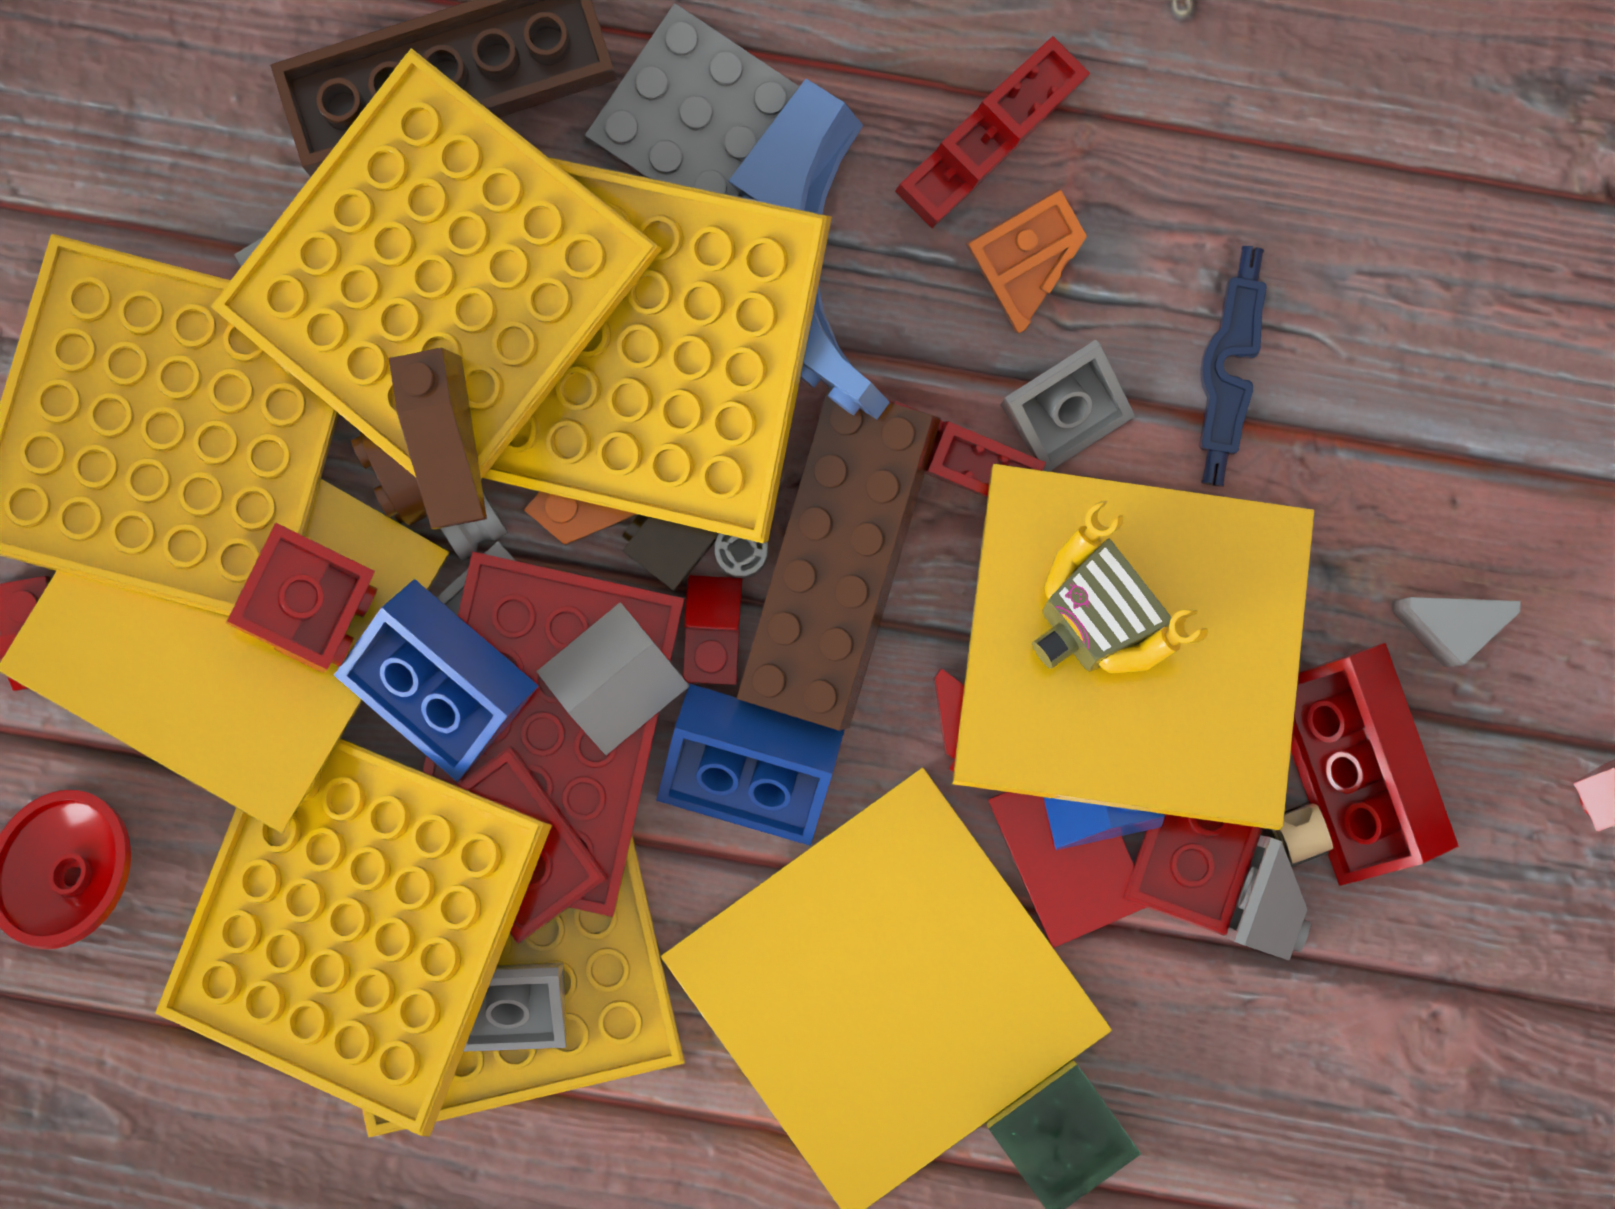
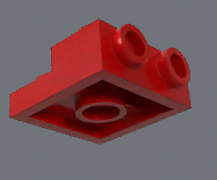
[226,523,377,673]

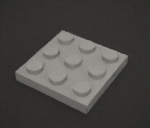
[585,3,800,197]

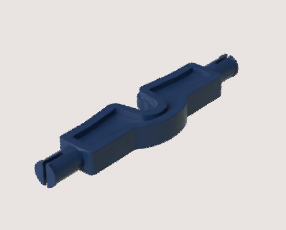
[1199,246,1267,487]

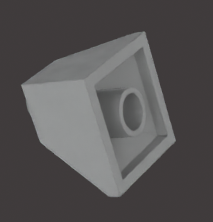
[1222,835,1311,961]

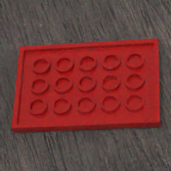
[422,551,685,917]

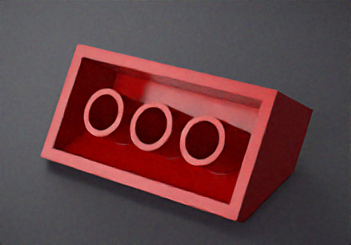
[1291,643,1459,886]

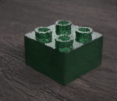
[985,1059,1141,1209]

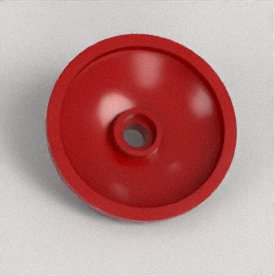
[0,790,131,950]

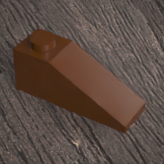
[389,347,487,529]

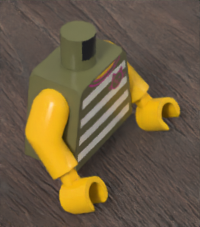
[1032,501,1208,673]

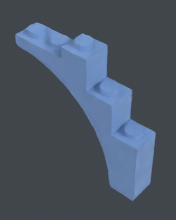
[729,79,890,420]

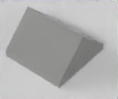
[1000,340,1135,472]
[1392,597,1521,667]
[536,602,690,755]
[463,963,566,1052]

